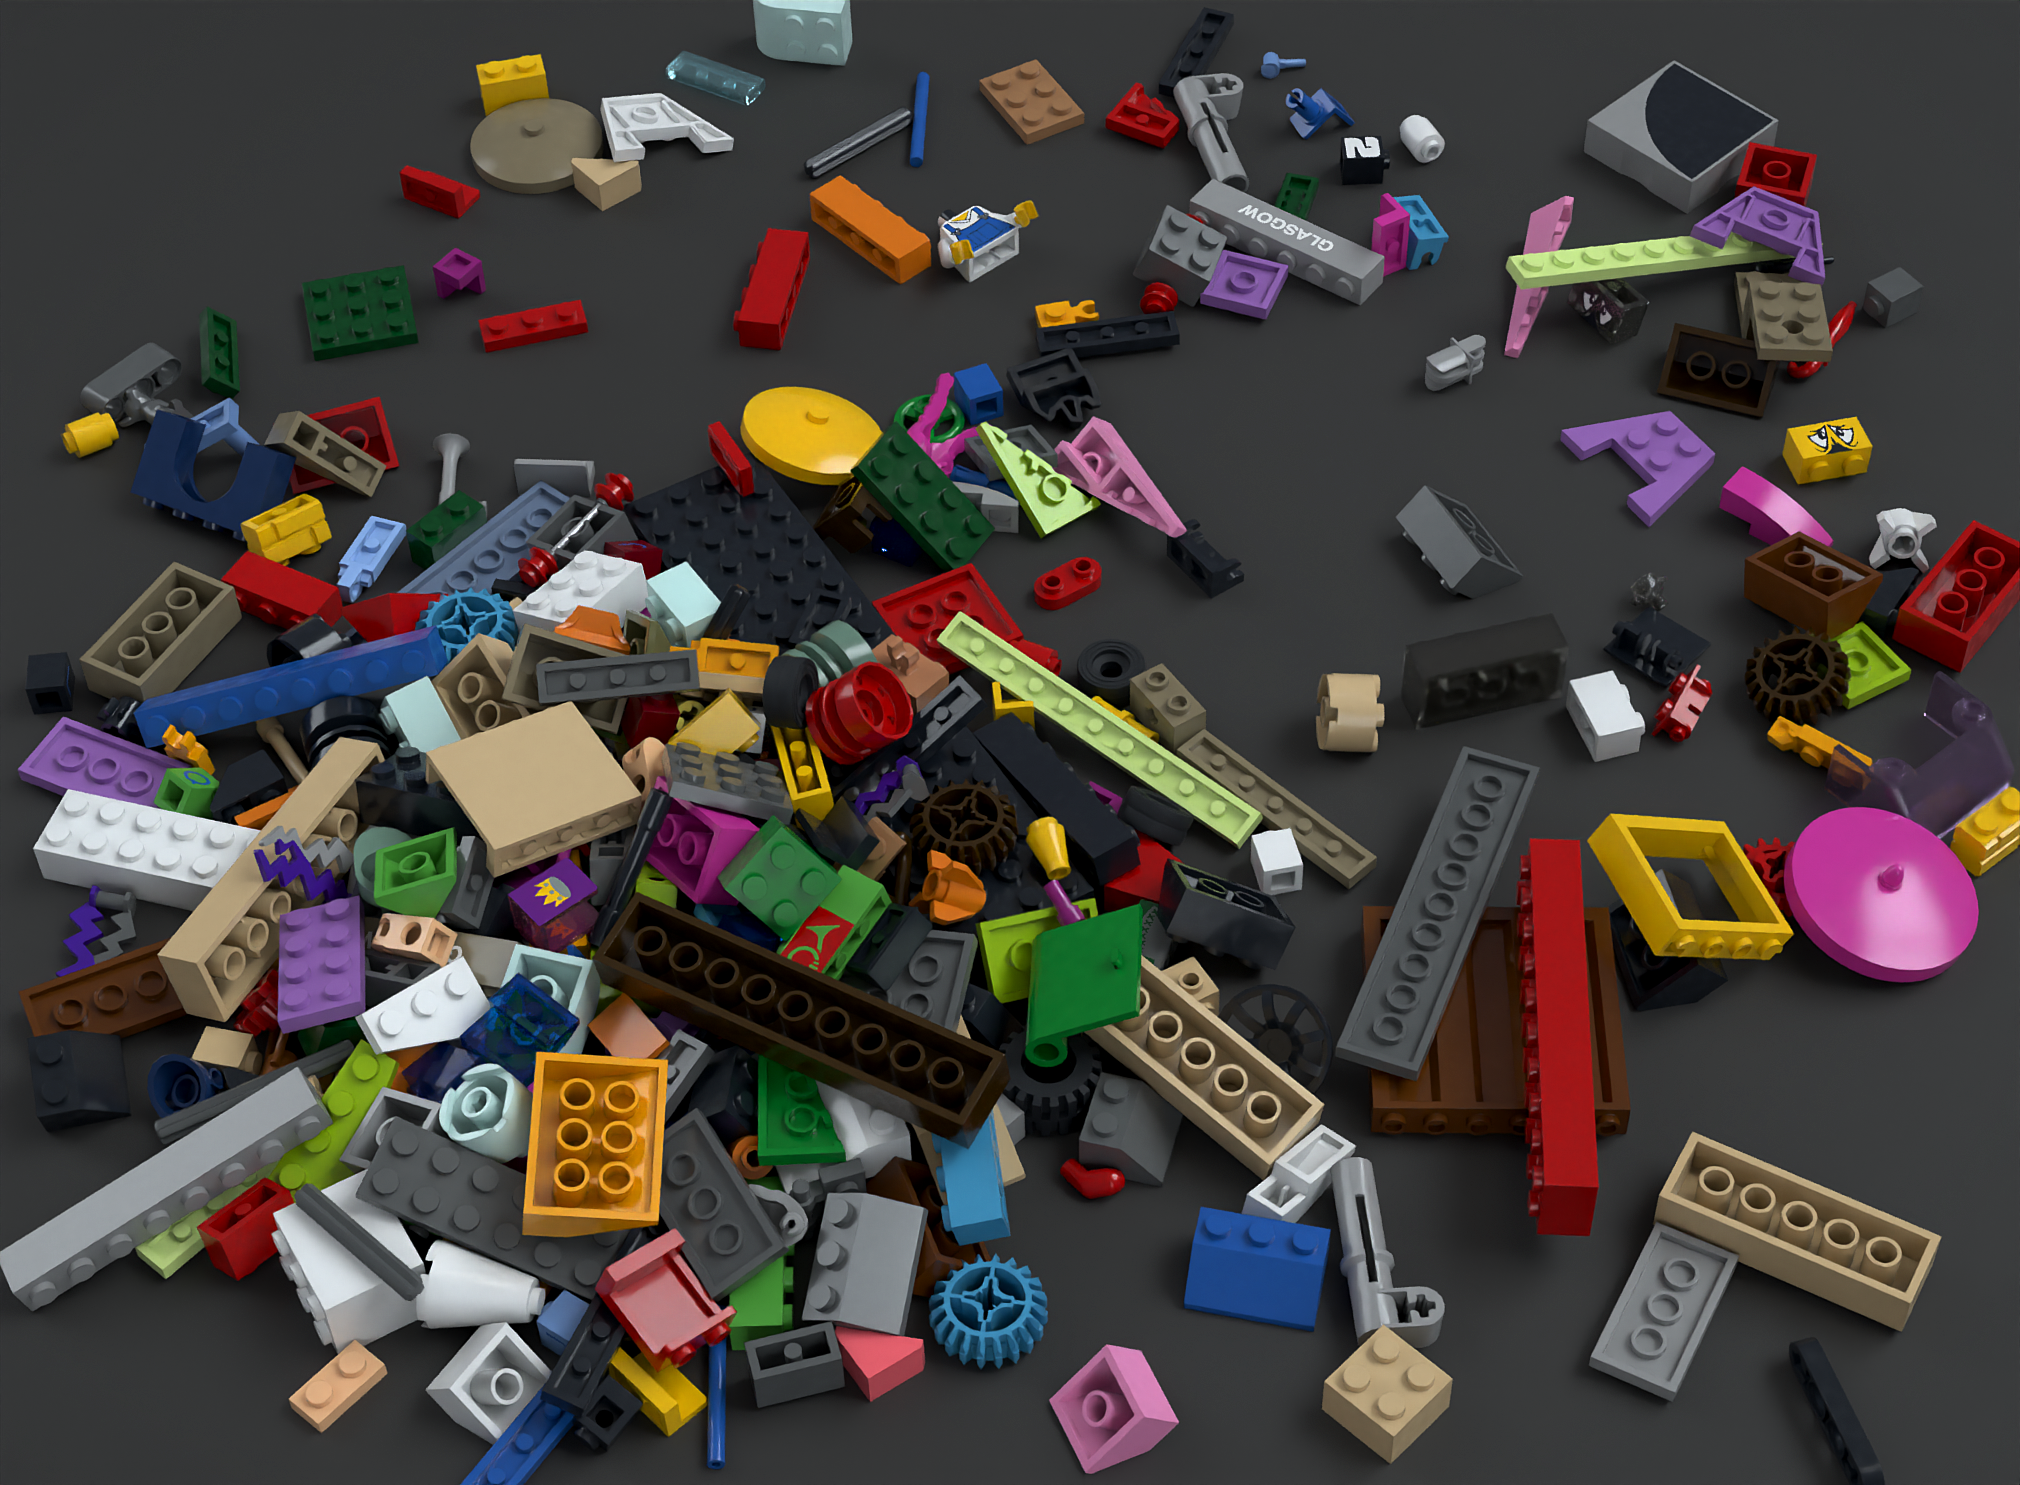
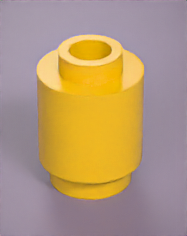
[61,412,119,458]

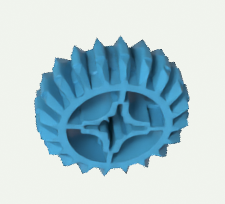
[415,587,519,670]
[929,1253,1048,1369]

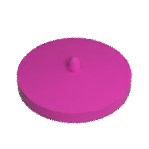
[1784,807,1979,982]

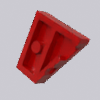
[1106,82,1180,149]

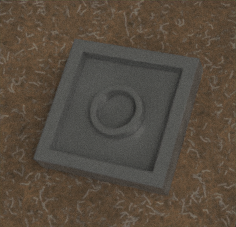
[964,425,1058,481]

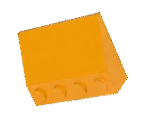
[522,1052,668,1237]

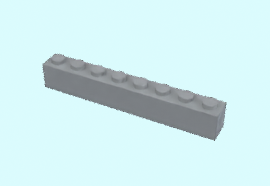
[0,1066,333,1312]

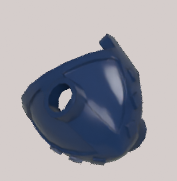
[147,1053,225,1118]

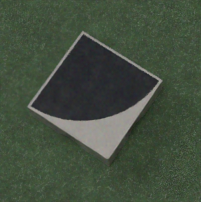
[1584,60,1779,214]

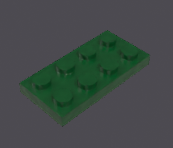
[850,421,995,573]

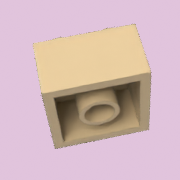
[1322,1324,1453,1464]

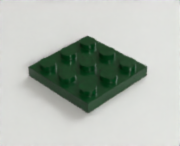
[302,265,419,361]

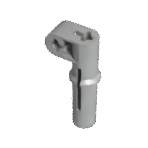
[1173,73,1249,193]
[1330,1157,1445,1348]

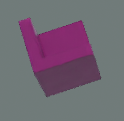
[433,248,486,299]

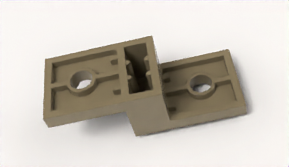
[1734,271,1833,362]

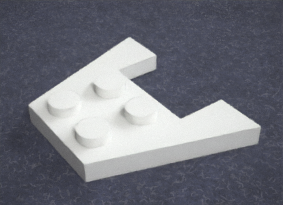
[600,93,734,162]

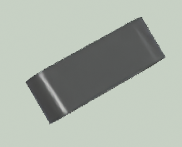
[80,343,182,423]

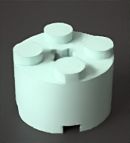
[439,1064,533,1164]

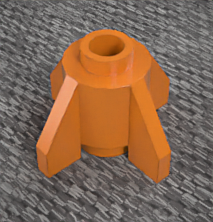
[909,849,986,926]

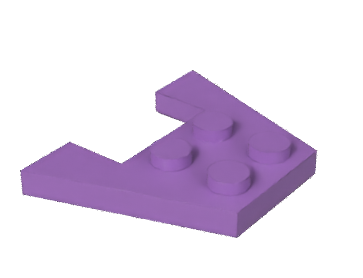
[1690,186,1825,287]
[1560,411,1715,527]

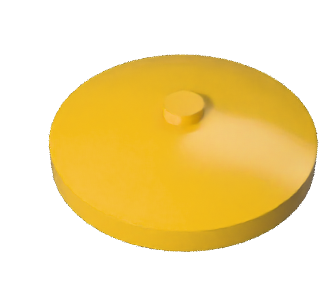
[740,387,882,485]

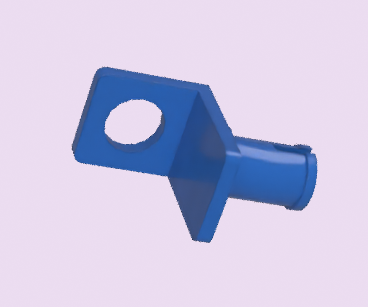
[1286,88,1355,139]

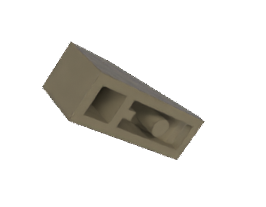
[264,411,386,497]

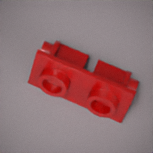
[1651,664,1712,742]

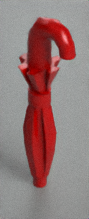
[1787,301,1857,378]

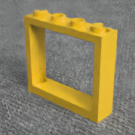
[1587,813,1794,960]

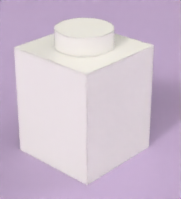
[1250,828,1303,895]

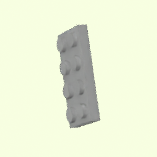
[1589,1222,1739,1402]

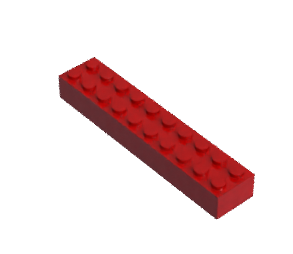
[1516,838,1599,1236]

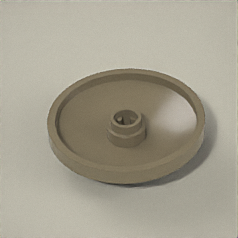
[470,98,604,194]

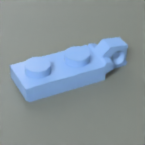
[337,516,406,603]

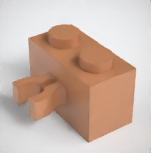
[872,634,949,717]

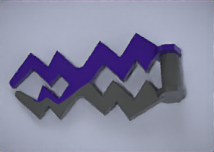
[813,755,929,858]
[56,885,137,977]

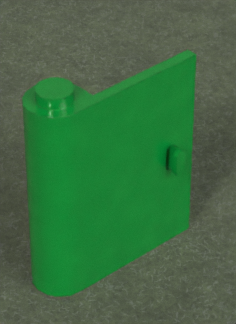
[1025,904,1143,1067]

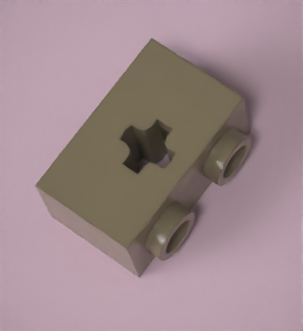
[1130,663,1206,756]

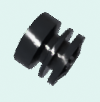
[299,696,392,771]

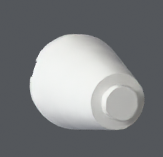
[416,1239,545,1329]

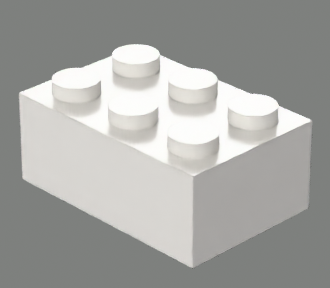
[513,550,648,633]

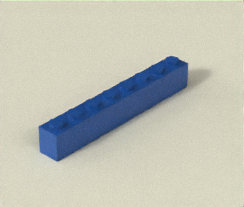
[134,625,448,749]

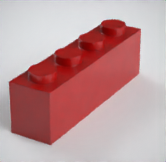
[733,228,810,350]

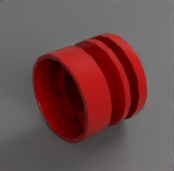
[805,661,913,765]

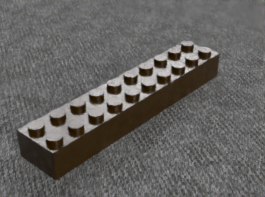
[592,892,1011,1149]

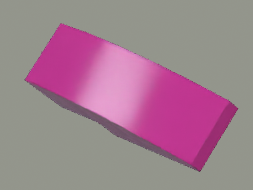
[1719,466,1834,547]

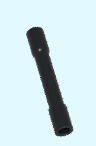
[588,788,674,947]

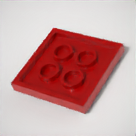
[871,563,1024,675]

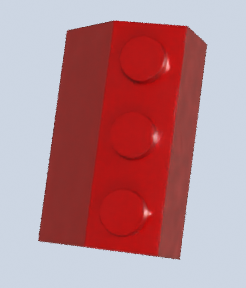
[273,396,399,494]

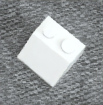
[426,1322,552,1445]

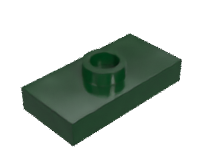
[1274,173,1319,221]

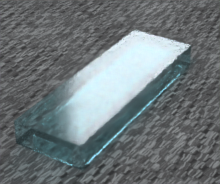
[665,51,766,106]

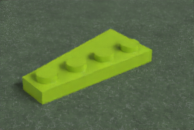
[268,1039,400,1203]

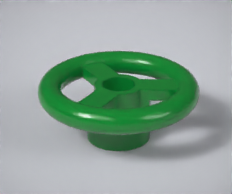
[893,394,965,444]

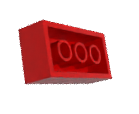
[1892,520,2020,673]

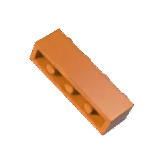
[810,175,931,285]

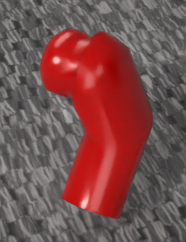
[1060,1158,1125,1199]

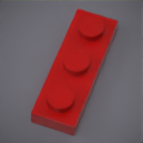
[478,300,589,353]

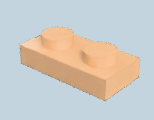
[289,1340,388,1433]

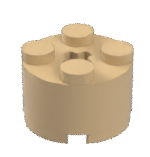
[1316,673,1384,752]

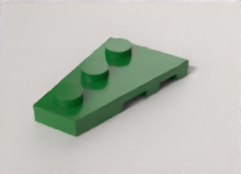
[758,1054,846,1166]

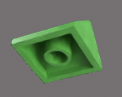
[374,827,457,919]

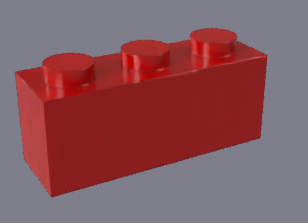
[221,551,343,629]

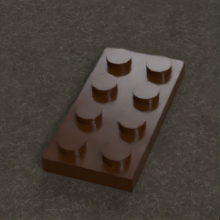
[19,937,188,1039]

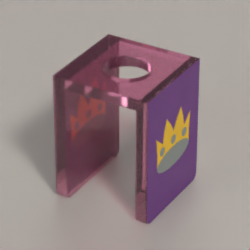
[508,858,599,953]

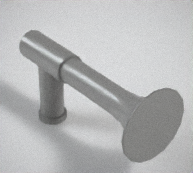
[433,433,487,516]

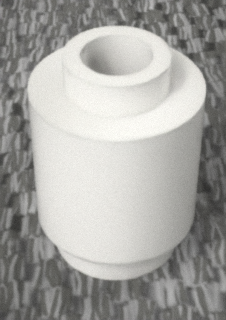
[1400,115,1445,163]

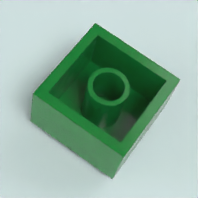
[717,815,842,941]

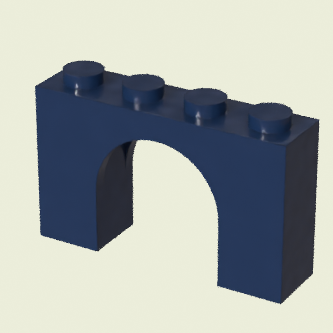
[130,409,297,542]

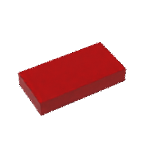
[707,421,755,497]

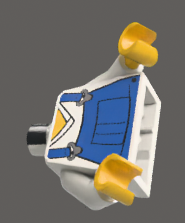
[938,200,1039,282]

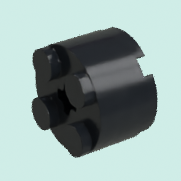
[267,614,353,667]

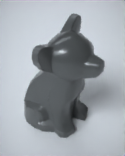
[119,388,193,428]

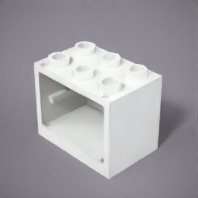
[271,1169,426,1354]

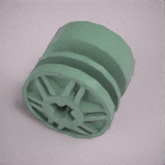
[782,620,878,688]

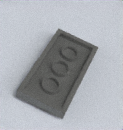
[659,1108,790,1302]

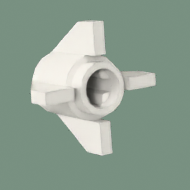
[1869,508,1937,573]

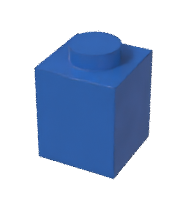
[954,363,1004,426]

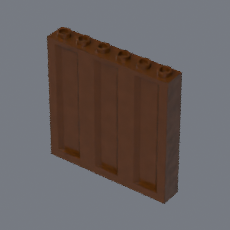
[1361,906,1631,1136]

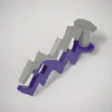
[254,826,357,903]

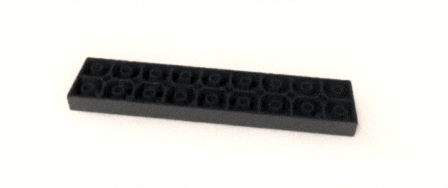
[623,452,1094,980]

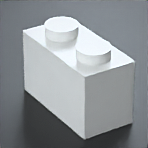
[1566,670,1645,762]

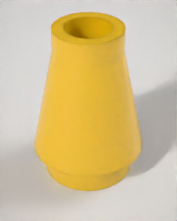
[1026,817,1071,880]

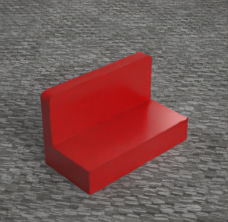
[399,165,481,219]

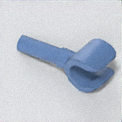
[1261,52,1306,78]

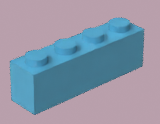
[931,1109,1011,1246]

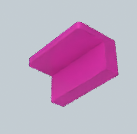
[1371,193,1410,277]

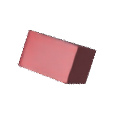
[835,1326,925,1402]

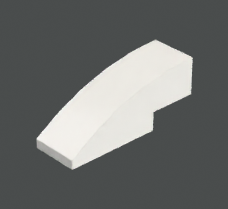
[1242,1124,1356,1223]

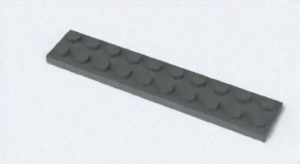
[1335,746,1540,1081]

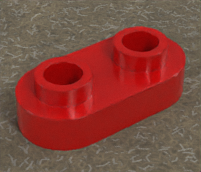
[1034,557,1102,610]

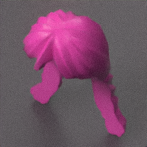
[907,372,990,479]

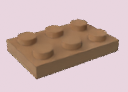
[979,59,1084,145]

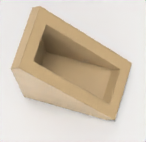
[571,158,642,211]

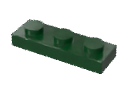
[199,306,240,399]

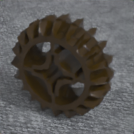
[1744,626,1851,726]
[909,778,1019,877]

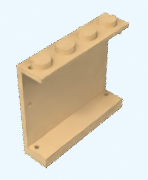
[426,701,642,878]

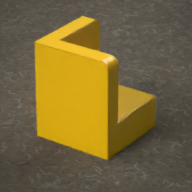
[992,682,1035,731]

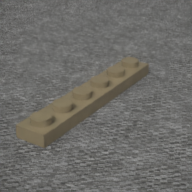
[1177,729,1377,889]

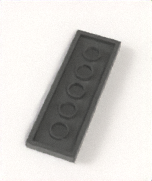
[356,1116,631,1304]

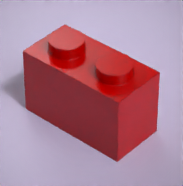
[196,1177,294,1281]

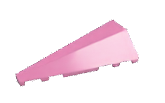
[1504,196,1574,358]
[1052,416,1187,538]

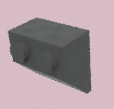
[1079,1072,1183,1187]

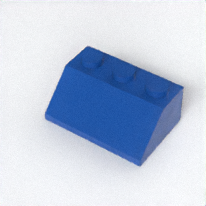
[1184,1207,1331,1332]

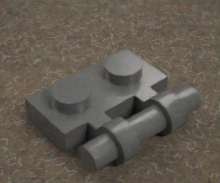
[789,1158,867,1241]

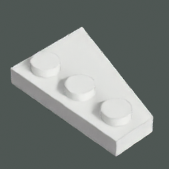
[355,956,493,1055]

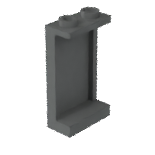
[351,836,494,929]

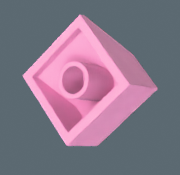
[1049,1344,1179,1474]

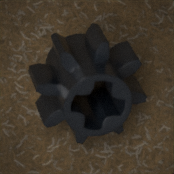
[97,696,141,743]

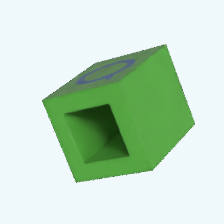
[154,768,220,820]

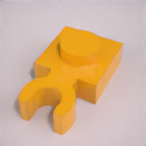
[1035,300,1099,328]
[162,724,216,776]

